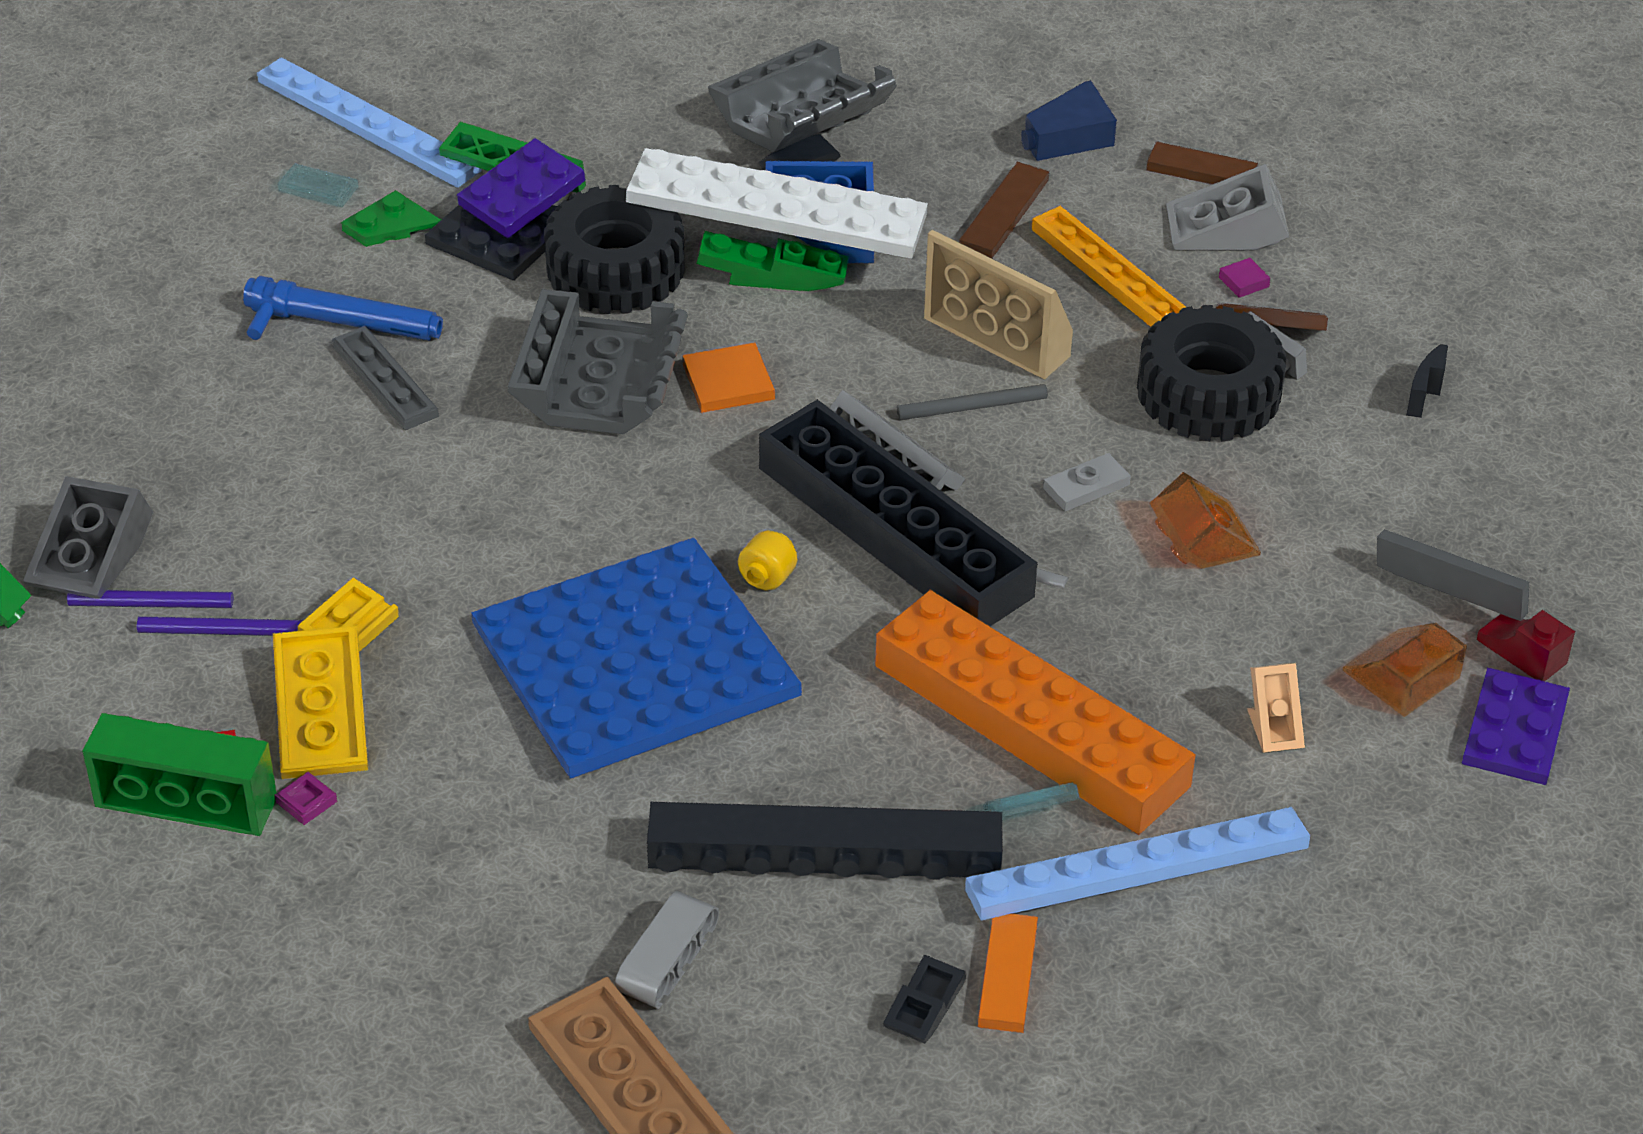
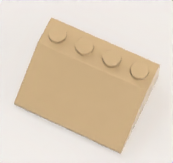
[924,230,1073,380]

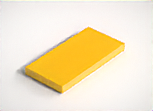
[273,625,368,779]

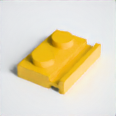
[298,577,399,652]

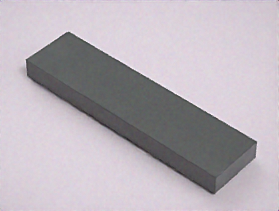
[332,326,439,431]
[1377,529,1529,621]

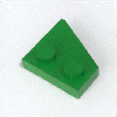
[341,190,441,247]

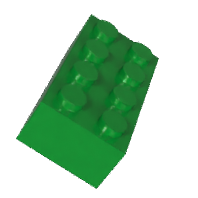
[82,713,277,836]

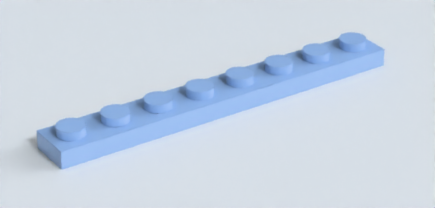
[257,57,482,188]
[965,807,1310,920]

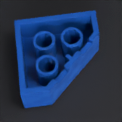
[766,161,874,263]

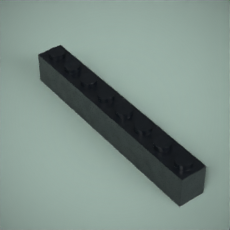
[647,802,1003,880]

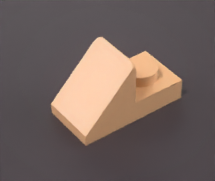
[1247,663,1305,752]

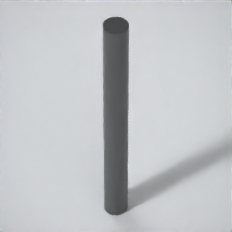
[897,384,1048,420]

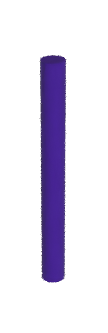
[67,590,234,608]
[137,616,303,636]

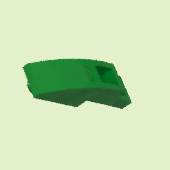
[696,230,849,291]

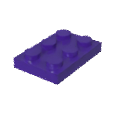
[457,138,586,238]
[1462,667,1570,785]

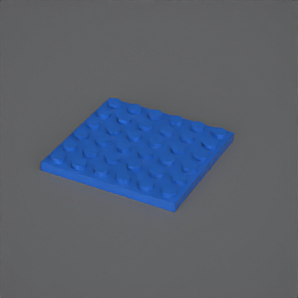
[471,537,802,779]

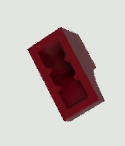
[1476,610,1576,681]

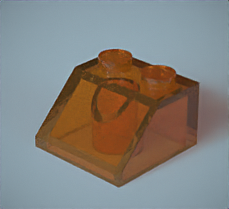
[1149,472,1261,569]
[1342,623,1467,717]

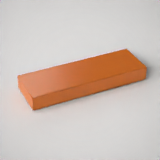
[978,914,1038,1033]

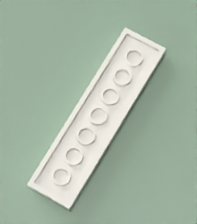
[626,148,928,259]

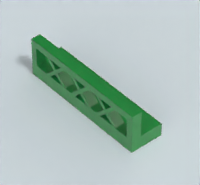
[439,121,586,193]

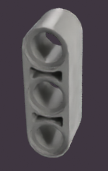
[615,891,719,1009]

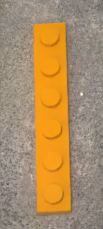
[1031,206,1186,327]

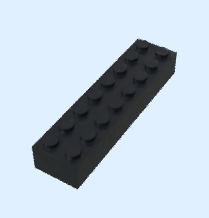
[759,399,1038,627]

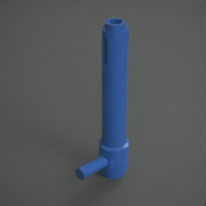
[243,276,443,341]

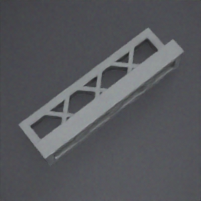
[830,390,965,490]

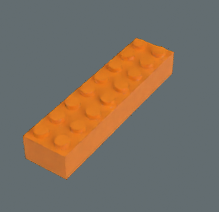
[875,590,1196,835]

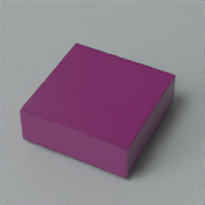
[1219,258,1271,298]
[275,772,337,825]

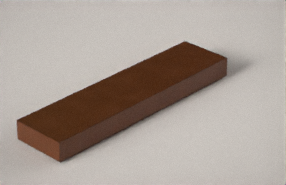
[959,161,1049,259]

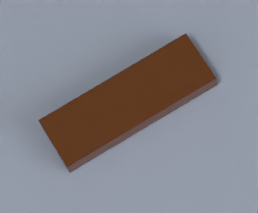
[1146,141,1258,185]
[1215,303,1328,331]

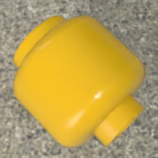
[737,530,798,591]

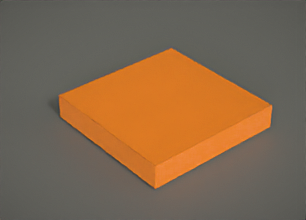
[682,342,775,413]

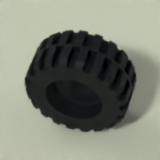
[544,185,685,314]
[1137,305,1287,442]

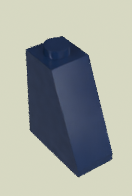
[1021,81,1117,161]

